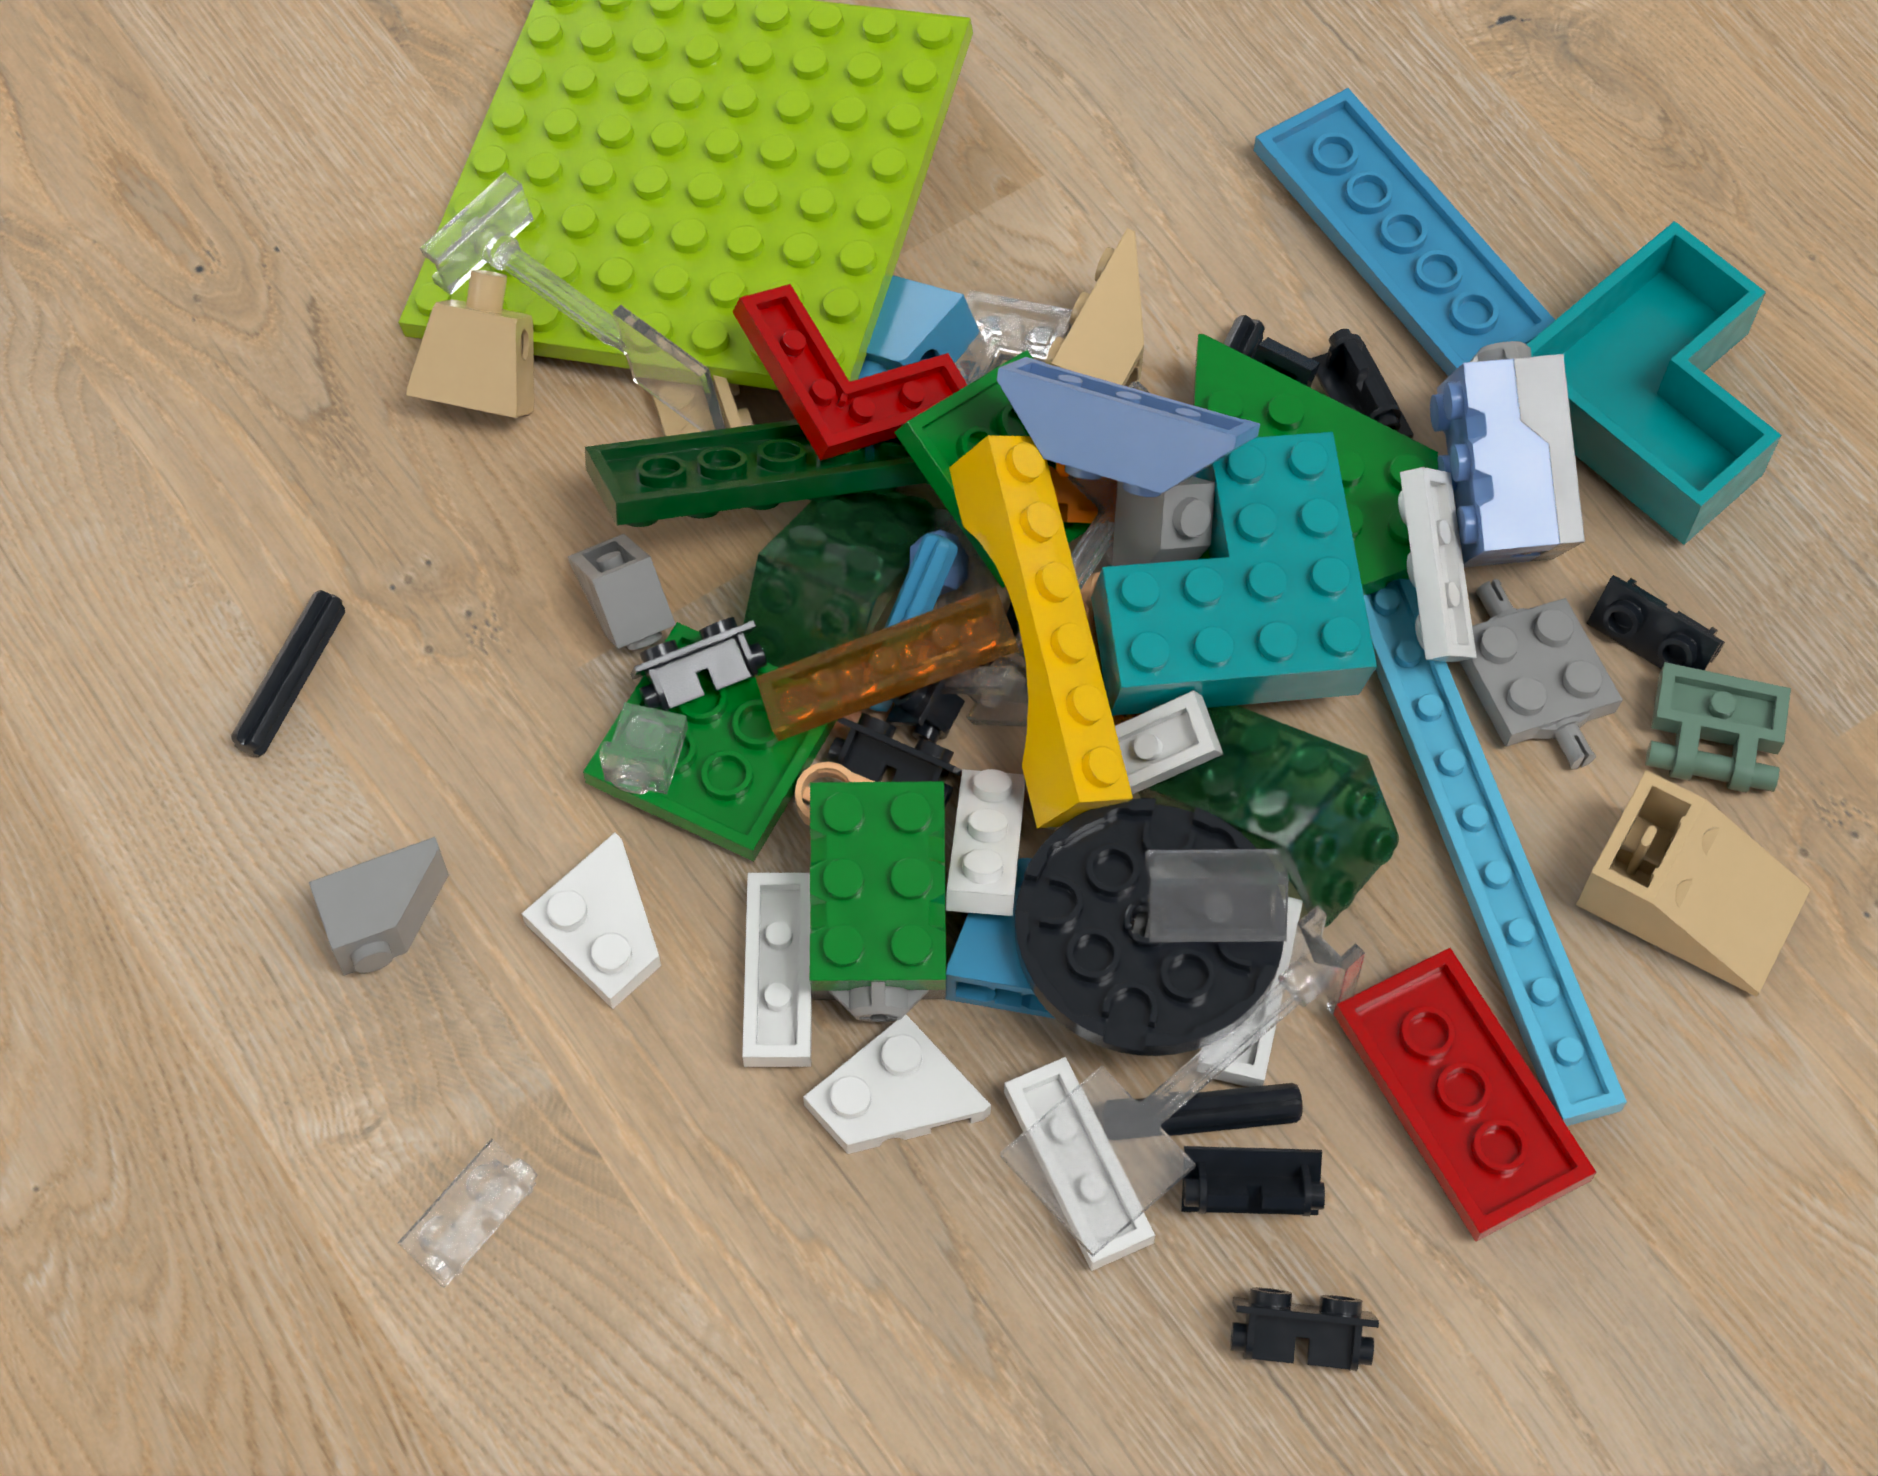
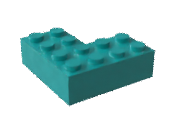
[1526,221,1782,545]
[1091,432,1377,716]

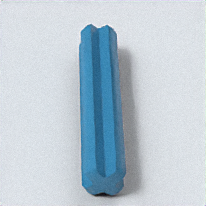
[856,533,958,712]

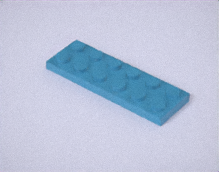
[1253,88,1555,377]

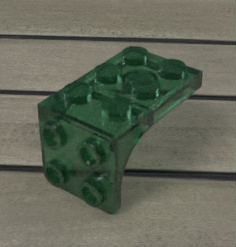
[743,490,952,700]
[1138,705,1399,927]

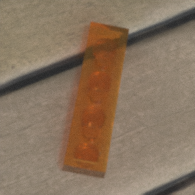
[756,586,1020,741]

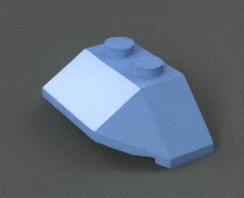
[997,357,1260,497]

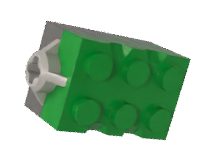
[809,781,946,1022]

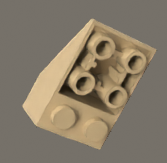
[1045,228,1144,390]
[1576,770,1811,997]

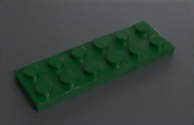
[585,419,930,527]

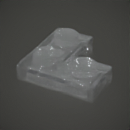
[955,290,1072,385]

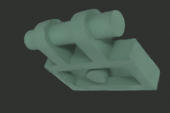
[1645,662,1791,793]

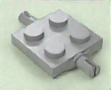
[1460,579,1623,769]

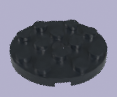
[1015,798,1286,1056]

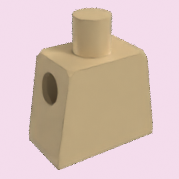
[406,269,534,418]

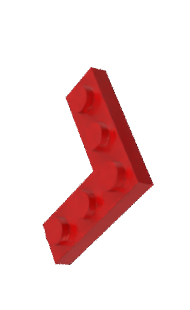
[732,284,968,461]

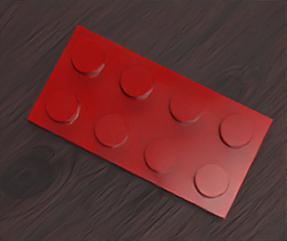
[1333,948,1597,1242]

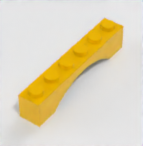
[949,435,1133,828]

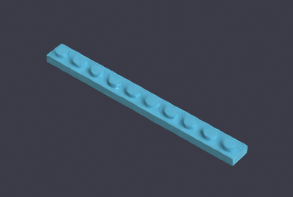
[1364,579,1627,1126]

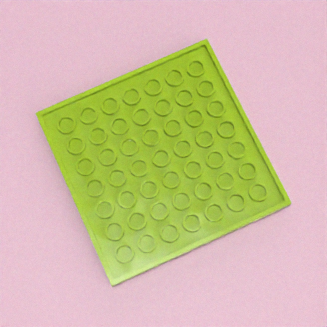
[398,0,973,390]

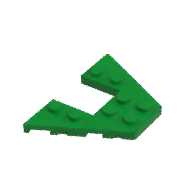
[1193,334,1438,595]

